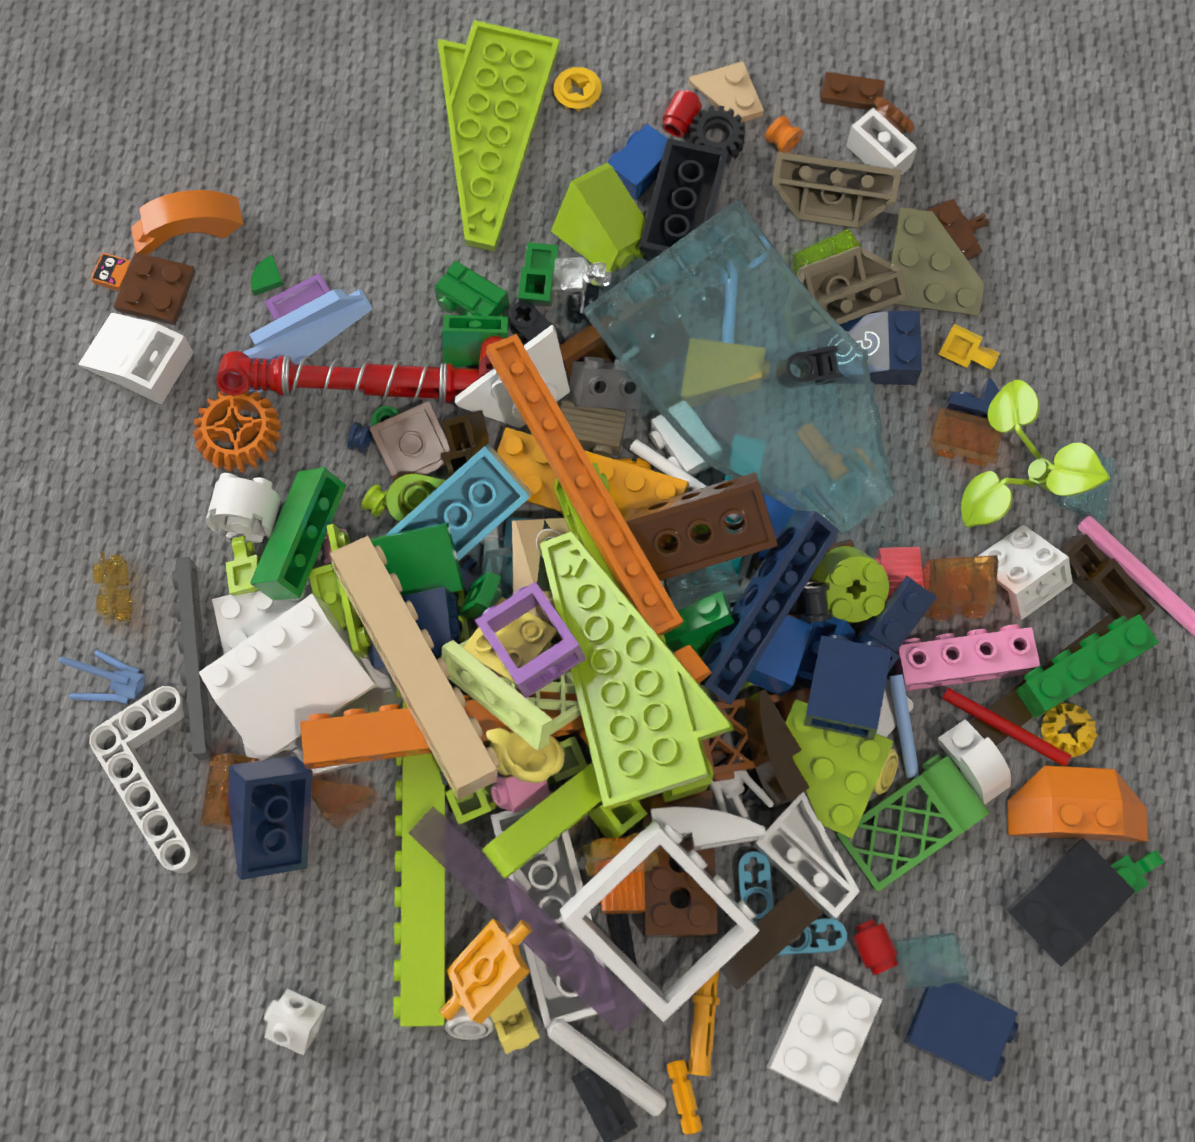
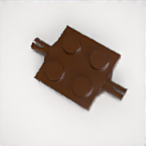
[889,198,989,261]

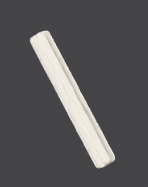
[547,1018,666,1116]

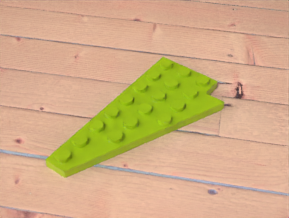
[438,20,560,252]
[540,532,734,810]

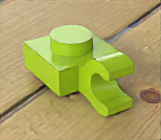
[226,536,261,596]

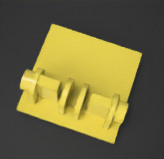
[463,597,557,685]

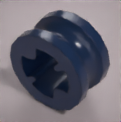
[347,422,373,454]

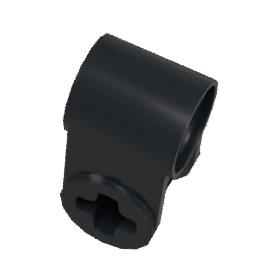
[509,301,566,345]
[776,346,844,388]
[788,579,833,622]

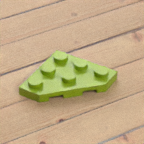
[786,699,894,839]

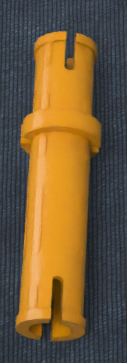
[688,970,720,1076]

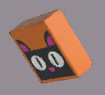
[90,252,131,291]

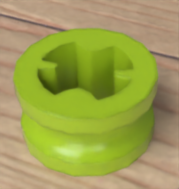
[361,484,388,517]

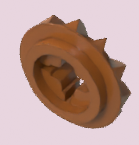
[872,97,915,135]

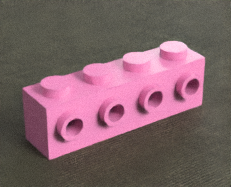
[895,624,1040,691]

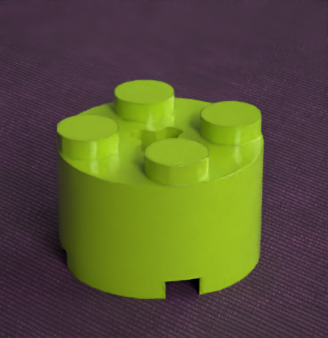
[811,546,889,622]

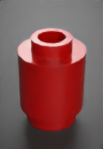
[662,90,702,138]
[851,919,899,976]

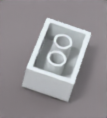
[766,966,882,1103]

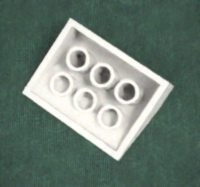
[199,594,377,761]

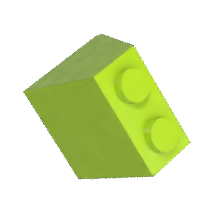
[551,163,646,275]

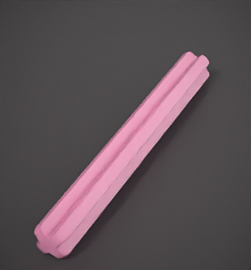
[1078,516,1195,637]

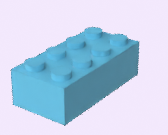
[386,443,533,561]

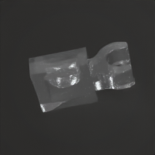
[552,257,612,294]

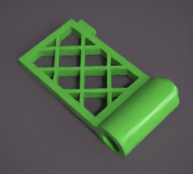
[836,754,991,892]

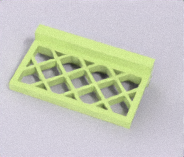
[441,639,581,751]

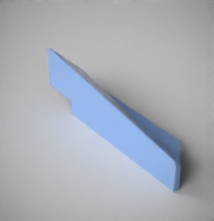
[234,289,373,395]

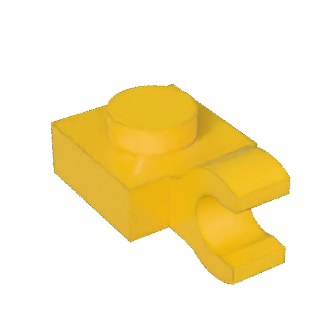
[938,324,1000,370]

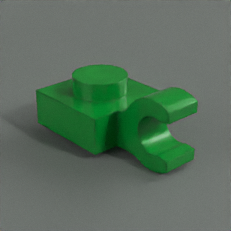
[1110,850,1165,896]

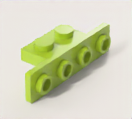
[309,524,372,658]

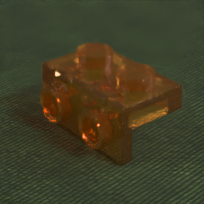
[930,407,1002,467]

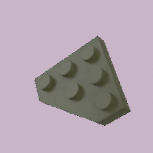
[891,207,985,316]

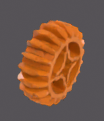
[193,390,282,473]

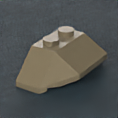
[772,152,902,228]
[782,246,908,343]

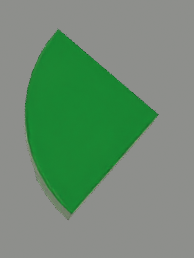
[251,255,284,296]

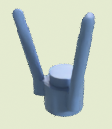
[59,650,146,705]

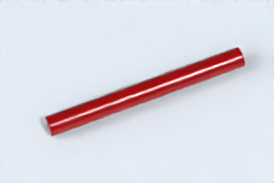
[941,687,1072,767]

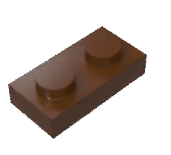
[820,72,885,110]

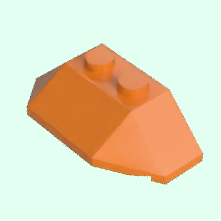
[1007,766,1148,843]

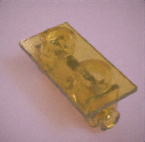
[92,552,133,625]
[582,833,659,877]

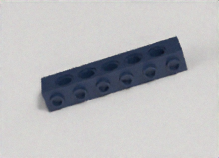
[699,510,840,705]

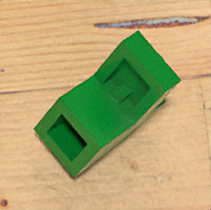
[518,242,559,306]

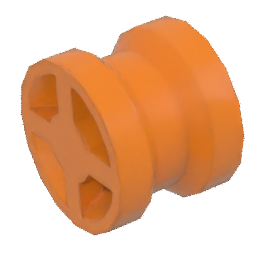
[765,115,803,153]

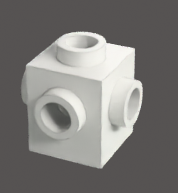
[264,989,326,1055]

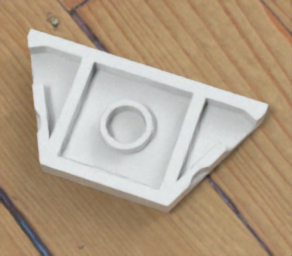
[455,325,570,428]

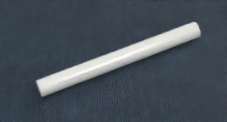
[630,439,740,521]

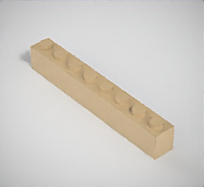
[330,536,500,800]

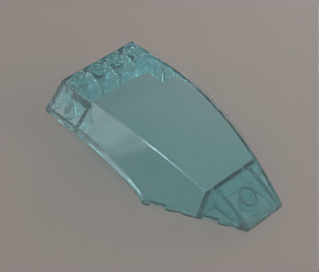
[582,199,895,535]

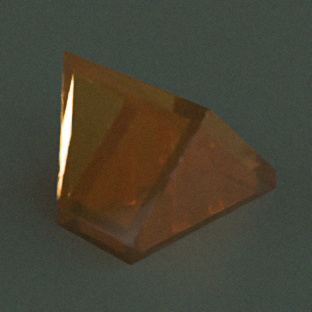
[311,779,378,829]

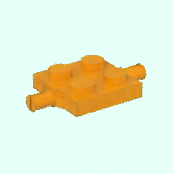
[439,919,533,1024]

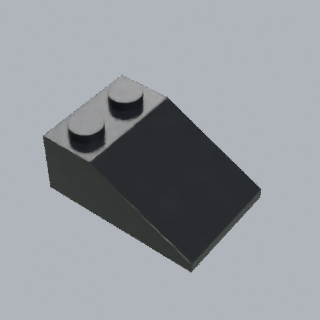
[1006,838,1135,967]

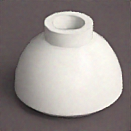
[444,1007,495,1040]

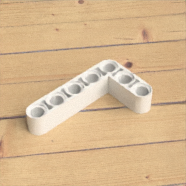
[89,686,198,874]

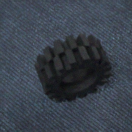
[690,105,746,164]

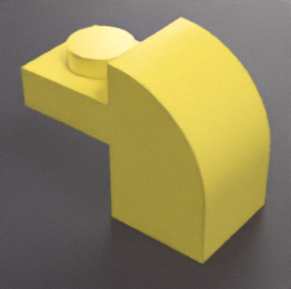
[490,985,540,1054]

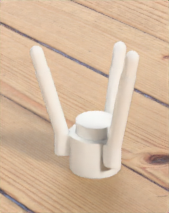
[711,762,774,844]

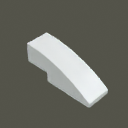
[651,807,766,851]

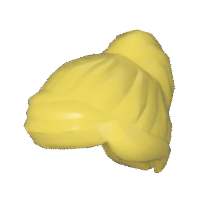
[486,728,565,783]

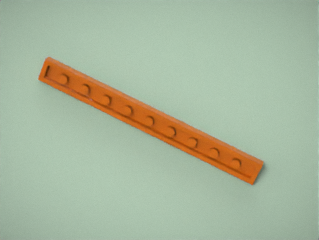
[485,334,683,636]

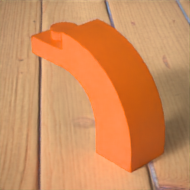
[131,190,243,255]

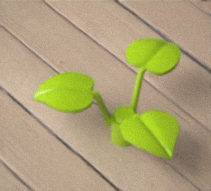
[961,380,1110,528]

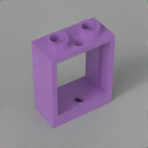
[475,582,586,698]

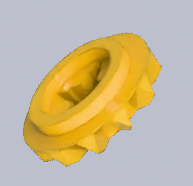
[554,67,602,112]
[1041,703,1098,757]

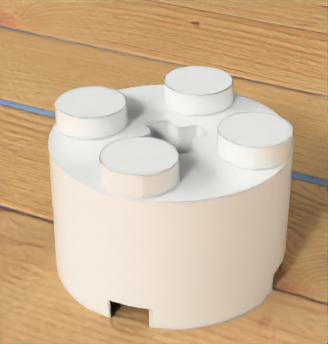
[206,473,281,543]

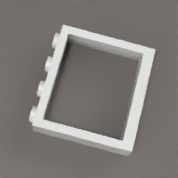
[560,819,760,1022]

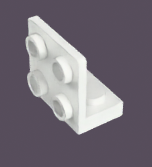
[974,525,1073,620]

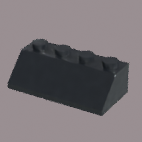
[639,138,728,277]

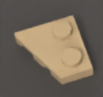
[689,61,764,122]

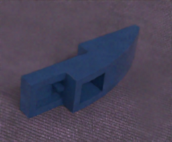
[854,576,937,672]

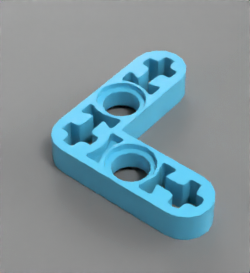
[737,851,847,955]

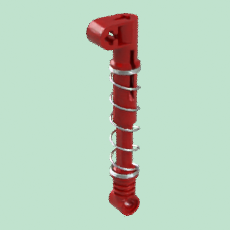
[216,336,505,404]

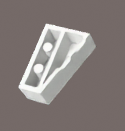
[753,792,860,919]

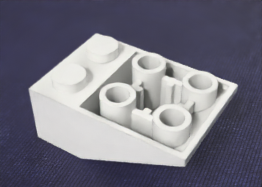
[79,313,194,405]

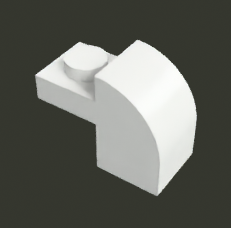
[938,719,1011,804]

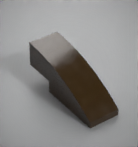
[442,410,489,477]
[1059,534,1155,620]
[745,689,810,807]
[719,884,824,990]

